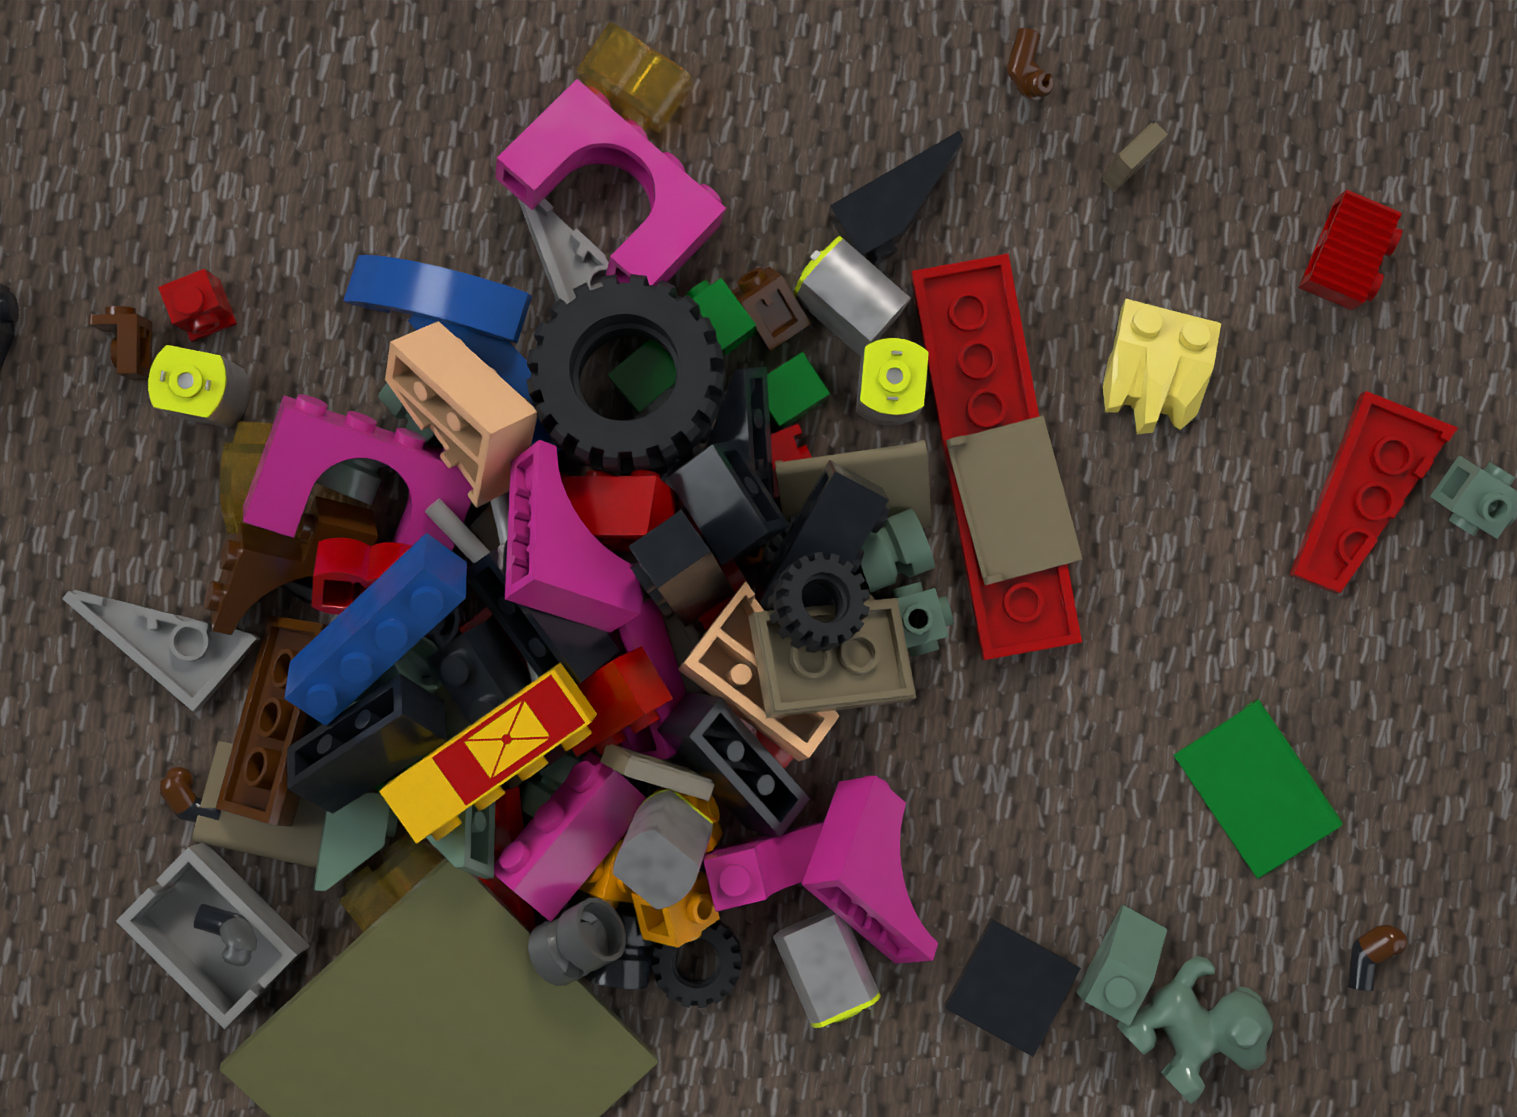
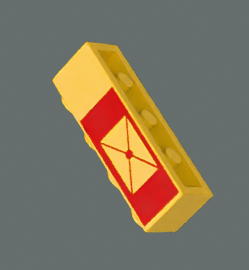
[379,662,597,844]

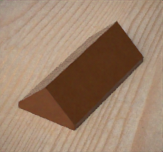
[216,615,328,827]

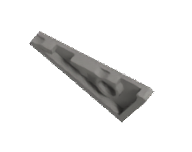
[518,198,608,304]
[62,590,261,712]

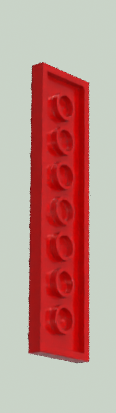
[910,253,1082,660]

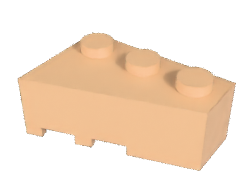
[385,321,537,508]
[678,581,839,762]

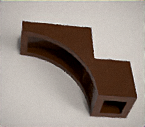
[204,496,378,635]

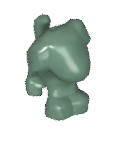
[1117,956,1274,1104]

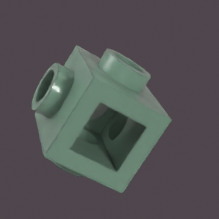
[1430,455,1517,539]
[892,582,954,657]

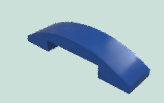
[343,255,532,343]

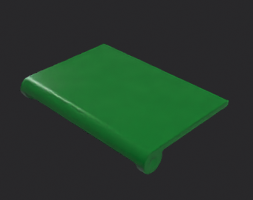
[1173,699,1343,879]

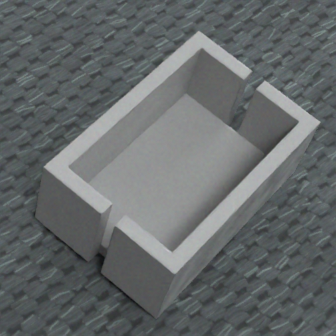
[116,843,311,1029]

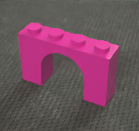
[495,79,726,287]
[243,394,473,551]

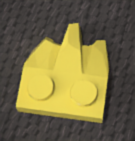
[1103,299,1221,434]

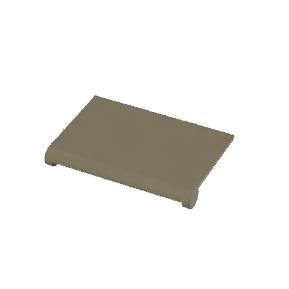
[946,415,1083,585]
[775,440,932,528]
[192,741,325,868]

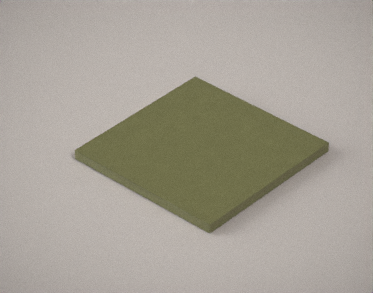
[220,858,659,1117]

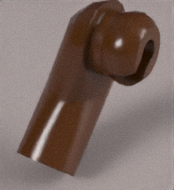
[1007,28,1054,101]

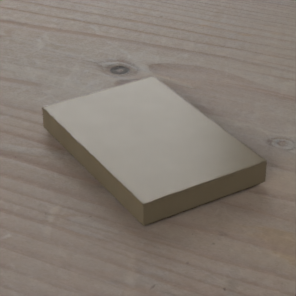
[748,598,916,719]

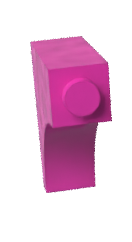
[505,440,643,633]
[802,776,938,964]
[703,821,824,912]

